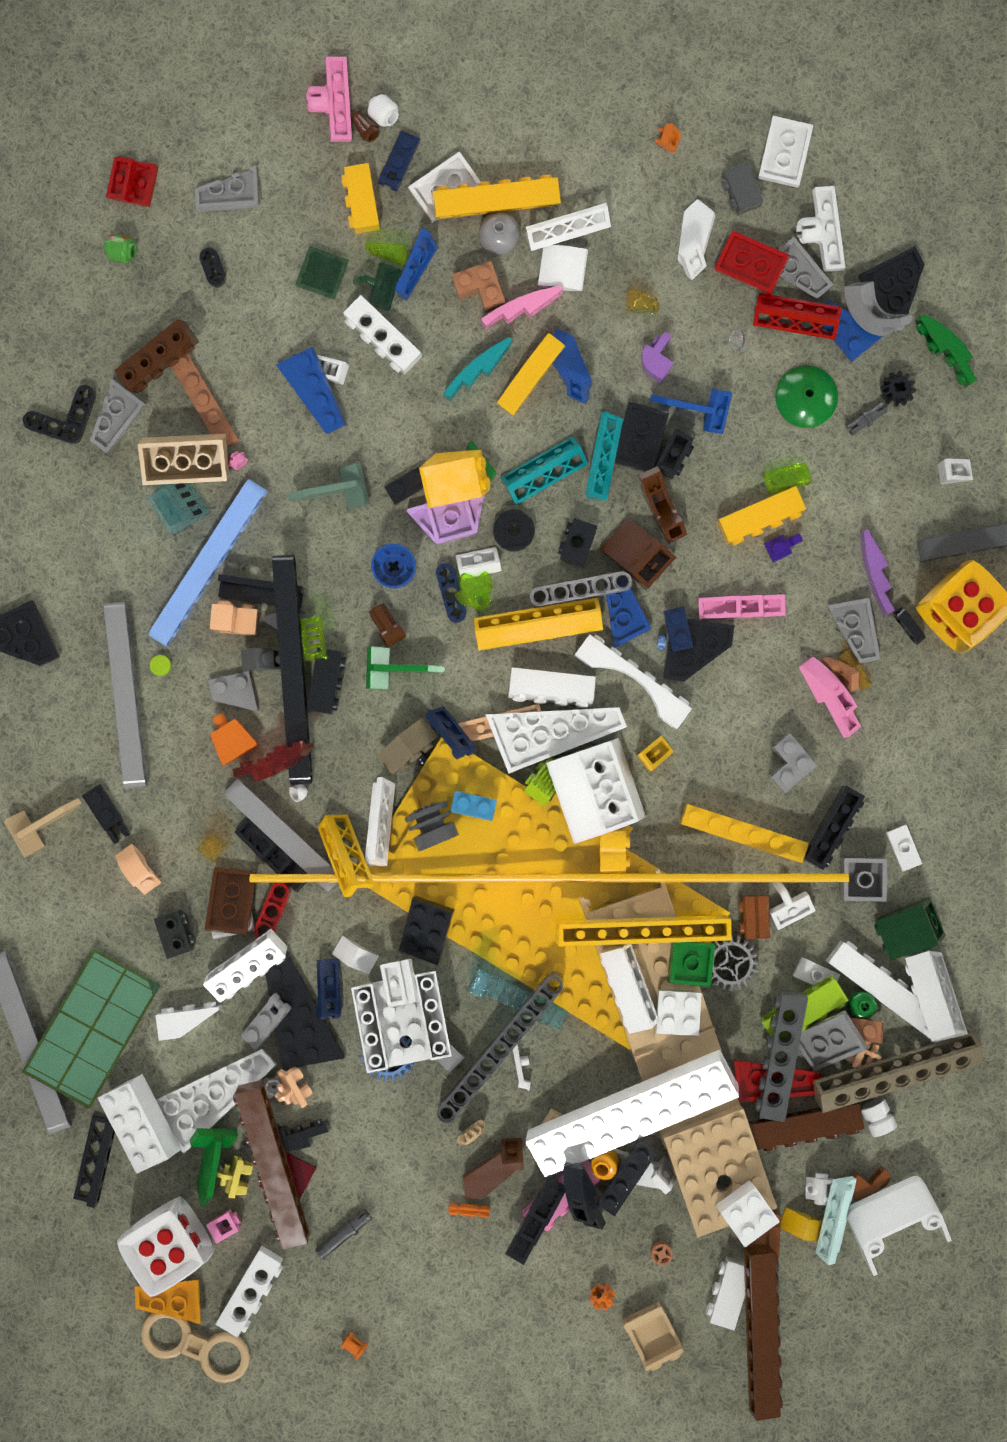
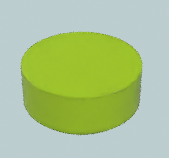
[150,655,172,676]

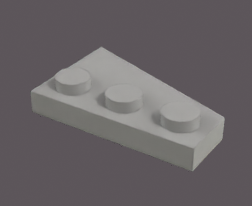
[195,166,259,212]
[779,237,834,300]
[90,379,146,454]
[827,598,881,664]

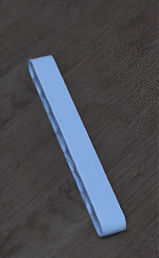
[149,479,267,647]

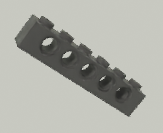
[755,989,808,1122]

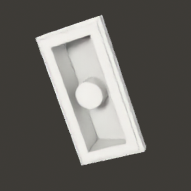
[456,547,502,580]

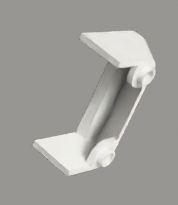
[846,1176,952,1276]

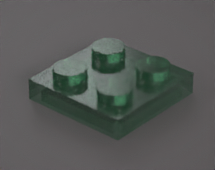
[295,246,349,300]

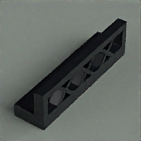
[218,574,305,609]
[73,1115,115,1208]

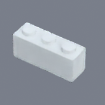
[706,1256,745,1331]

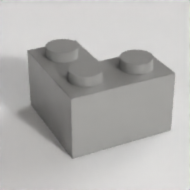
[769,733,817,793]

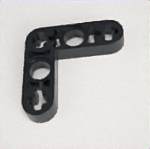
[23,385,96,444]

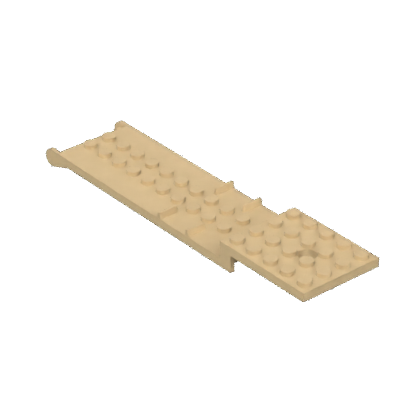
[579,869,777,1238]

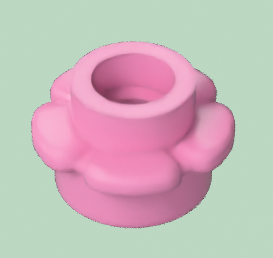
[228,451,248,471]

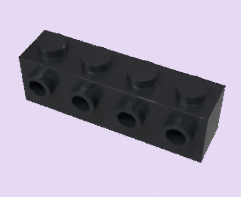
[804,786,865,870]

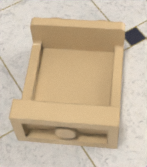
[622,1300,684,1371]

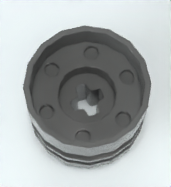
[405,801,459,852]

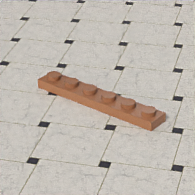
[172,354,239,448]

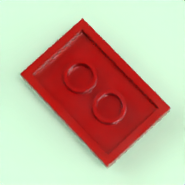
[714,230,790,295]

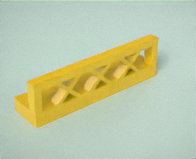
[318,814,375,897]

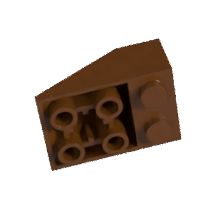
[600,518,677,591]

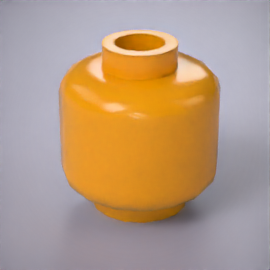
[590,1149,620,1180]

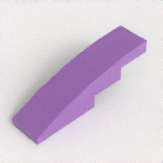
[860,529,895,616]

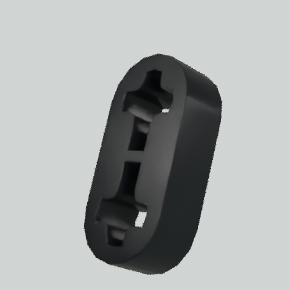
[199,248,226,288]
[893,607,926,645]

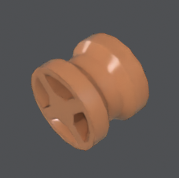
[650,1240,673,1265]

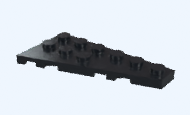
[265,951,345,1070]

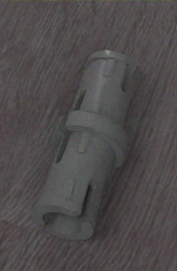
[845,401,888,436]

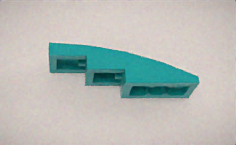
[443,337,512,402]

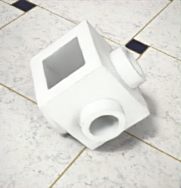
[806,1173,833,1205]

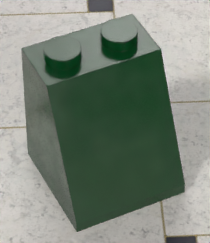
[874,897,946,961]

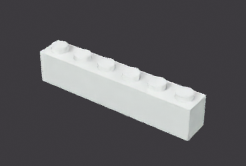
[825,941,931,1039]

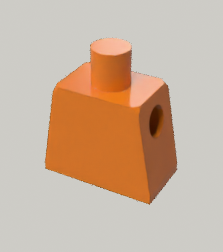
[210,713,259,766]

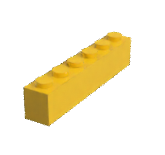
[432,174,561,220]
[473,598,603,650]
[679,804,809,863]

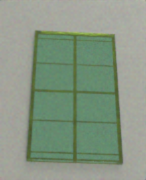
[22,949,161,1109]

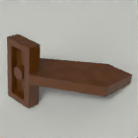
[463,1138,524,1199]

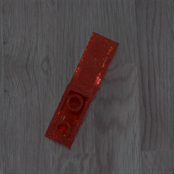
[232,741,314,782]

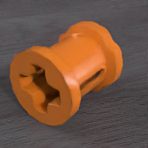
[340,1331,368,1360]

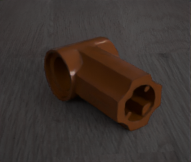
[368,603,406,648]

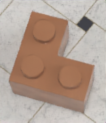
[452,261,505,313]

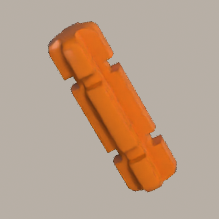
[448,1202,490,1218]

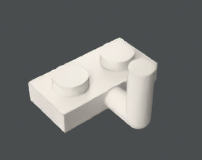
[769,882,815,930]

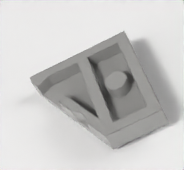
[208,671,258,711]

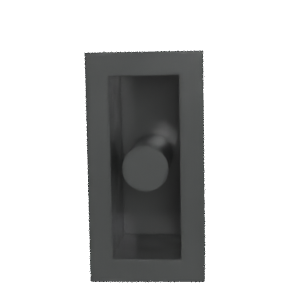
[721,162,763,215]

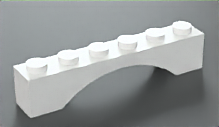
[574,634,692,730]

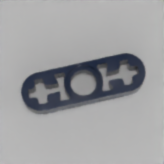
[436,563,466,623]

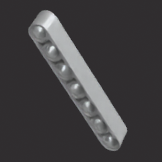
[223,778,338,892]

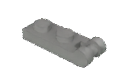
[241,993,291,1050]

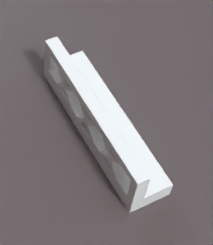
[525,203,611,251]
[365,777,395,867]

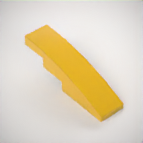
[497,333,565,415]

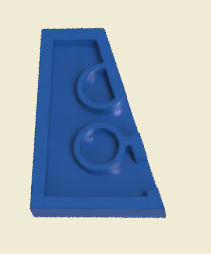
[395,228,438,301]

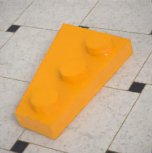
[134,1280,202,1324]

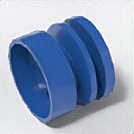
[371,544,416,589]

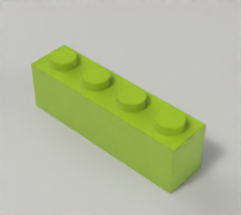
[760,974,848,1038]

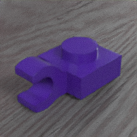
[764,533,803,563]

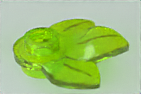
[455,571,493,610]

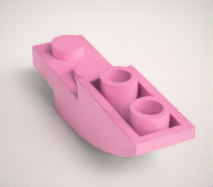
[799,657,861,738]

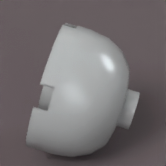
[479,212,520,255]

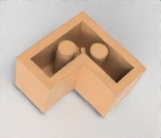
[210,601,260,636]

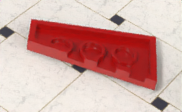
[733,1059,821,1103]

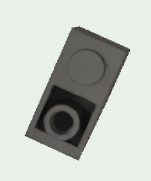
[241,648,281,671]

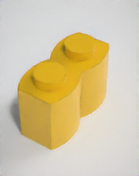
[600,831,630,874]

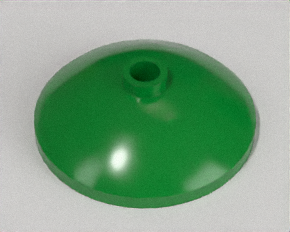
[775,365,838,428]

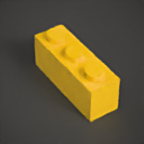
[341,163,380,234]

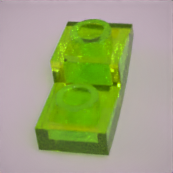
[763,463,812,493]

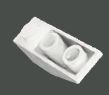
[156,1002,222,1041]

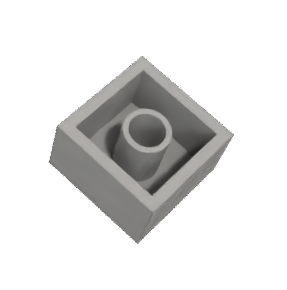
[839,857,887,902]

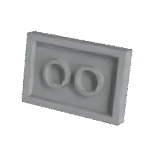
[799,1011,868,1071]

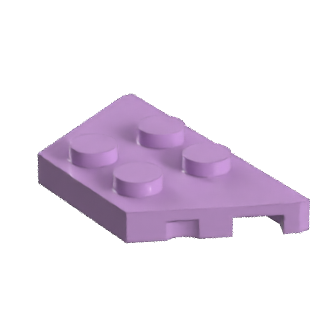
[407,496,484,545]

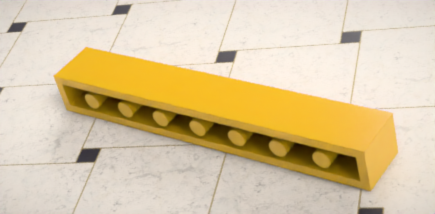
[556,915,731,946]

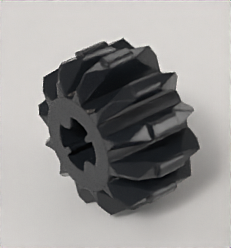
[880,371,916,407]

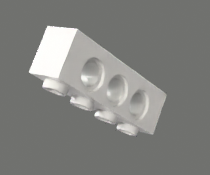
[343,295,422,375]
[215,1246,284,1337]

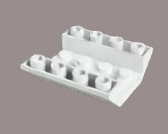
[546,738,646,844]
[351,971,452,1073]

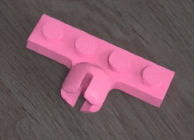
[306,57,352,142]

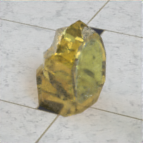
[626,288,660,314]

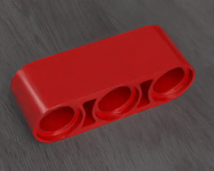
[254,883,291,938]

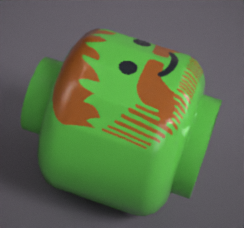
[104,234,137,263]

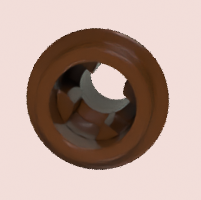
[351,111,380,143]

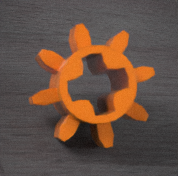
[588,1283,616,1311]

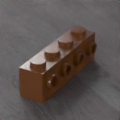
[114,319,199,393]

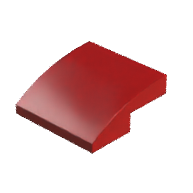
[106,157,159,207]

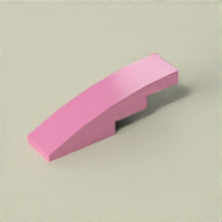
[481,286,563,330]
[698,594,787,619]

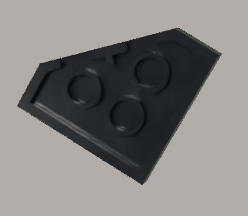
[858,246,925,314]
[0,600,60,666]
[663,618,735,682]

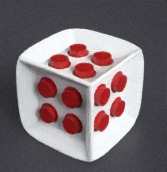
[117,1196,214,1297]

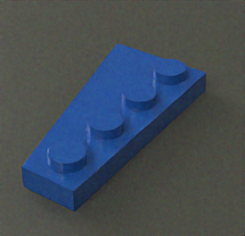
[276,347,347,434]

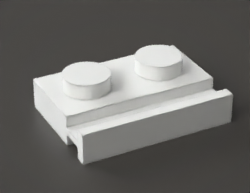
[380,959,419,1007]

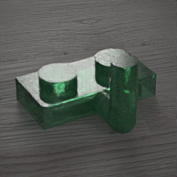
[353,262,401,311]

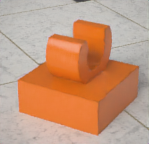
[655,123,682,153]

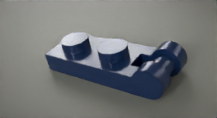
[378,130,420,192]
[426,707,476,759]
[317,959,341,1020]

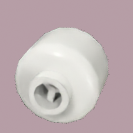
[368,94,399,127]

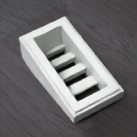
[317,355,349,385]

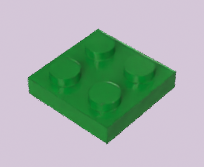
[667,942,715,987]

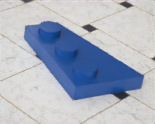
[822,300,883,362]
[604,576,652,648]

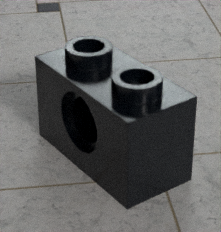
[557,518,598,568]

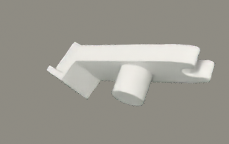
[513,1045,531,1091]

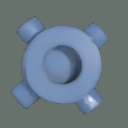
[657,634,667,651]

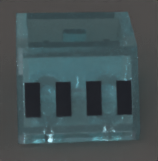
[147,483,209,536]

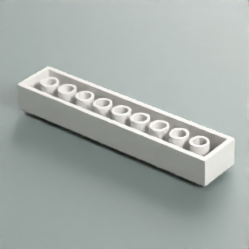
[526,1049,739,1177]

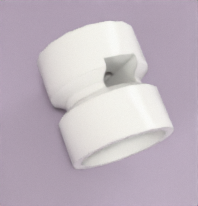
[860,1098,898,1137]

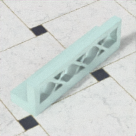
[816,1176,857,1265]

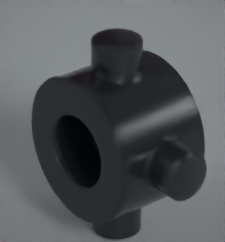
[416,752,431,767]

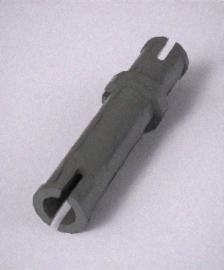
[315,1209,372,1260]

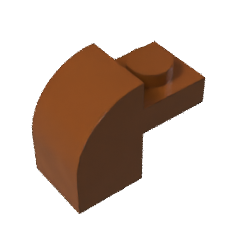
[849,1166,891,1201]

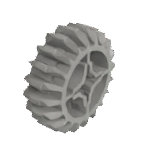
[711,934,759,991]

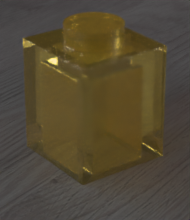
[196,832,229,863]

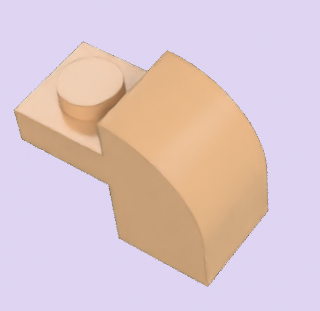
[115,844,161,895]

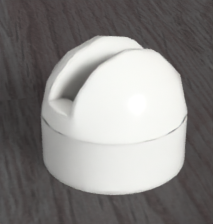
[289,784,308,802]

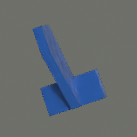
[552,329,592,405]
[650,389,732,434]

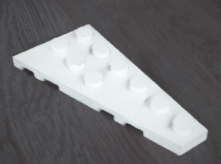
[485,707,627,773]
[156,1049,277,1153]

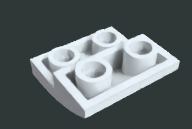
[538,245,588,291]

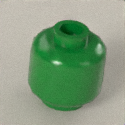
[847,991,877,1019]

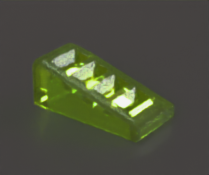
[364,242,408,266]
[300,616,328,661]

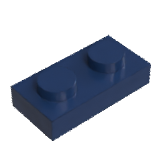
[663,606,693,652]

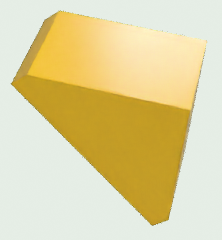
[636,735,674,772]
[781,1207,823,1242]

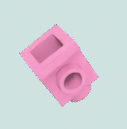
[206,1208,242,1244]

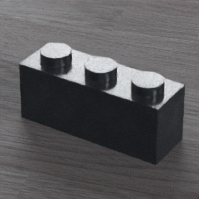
[306,647,347,715]

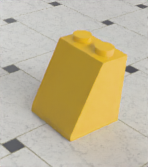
[419,450,490,508]

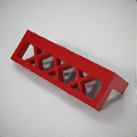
[753,293,842,340]

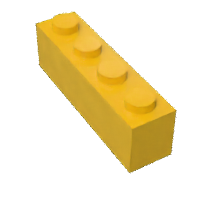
[717,486,806,546]

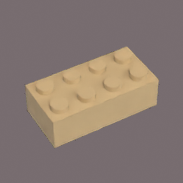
[138,434,230,485]

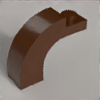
[638,466,687,544]

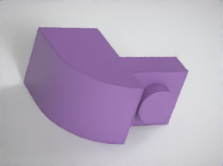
[641,332,674,384]

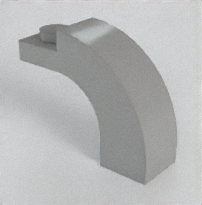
[844,281,913,336]

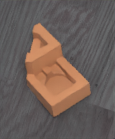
[822,657,859,692]

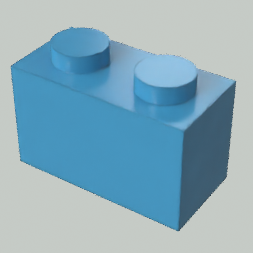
[450,791,497,821]

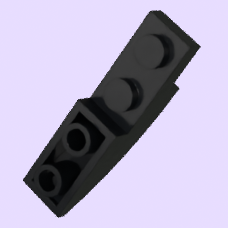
[242,1119,330,1151]
[563,1162,606,1230]

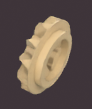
[457,1120,486,1146]

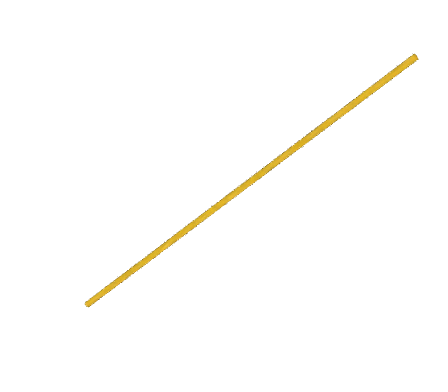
[249,874,849,883]

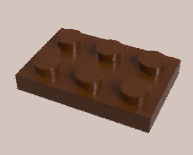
[204,867,257,935]

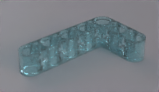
[467,966,569,1031]

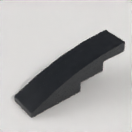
[235,818,308,892]
[505,1176,565,1265]

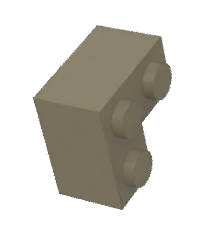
[376,718,438,775]

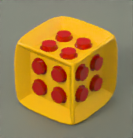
[915,560,1007,653]

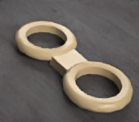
[141,1313,250,1383]

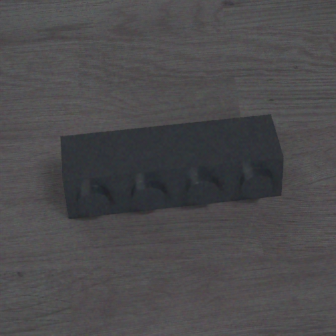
[597,1134,662,1216]

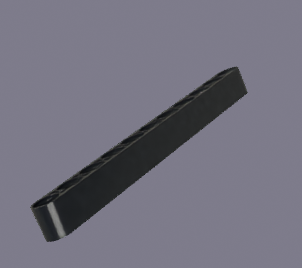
[272,554,313,785]

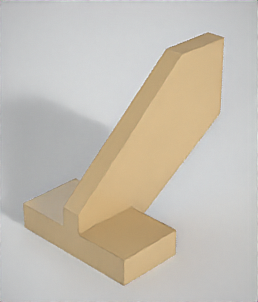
[4,798,81,858]

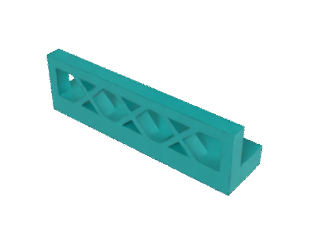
[585,412,623,501]
[500,436,588,505]

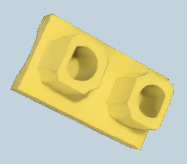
[217,1154,253,1199]

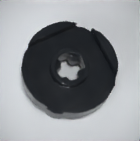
[493,509,535,552]

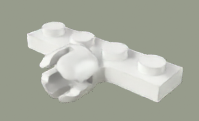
[796,186,846,272]

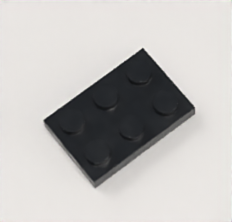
[614,402,669,472]
[399,895,455,965]

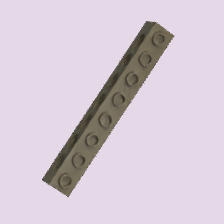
[813,1032,983,1113]

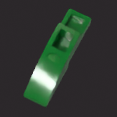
[915,315,977,388]

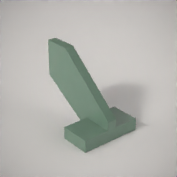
[287,463,370,509]

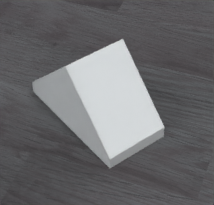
[938,458,973,485]
[332,935,379,974]

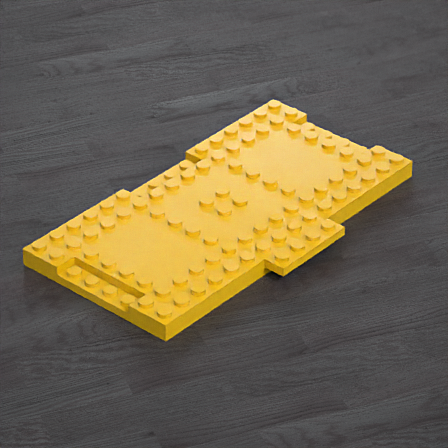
[357,737,730,1050]

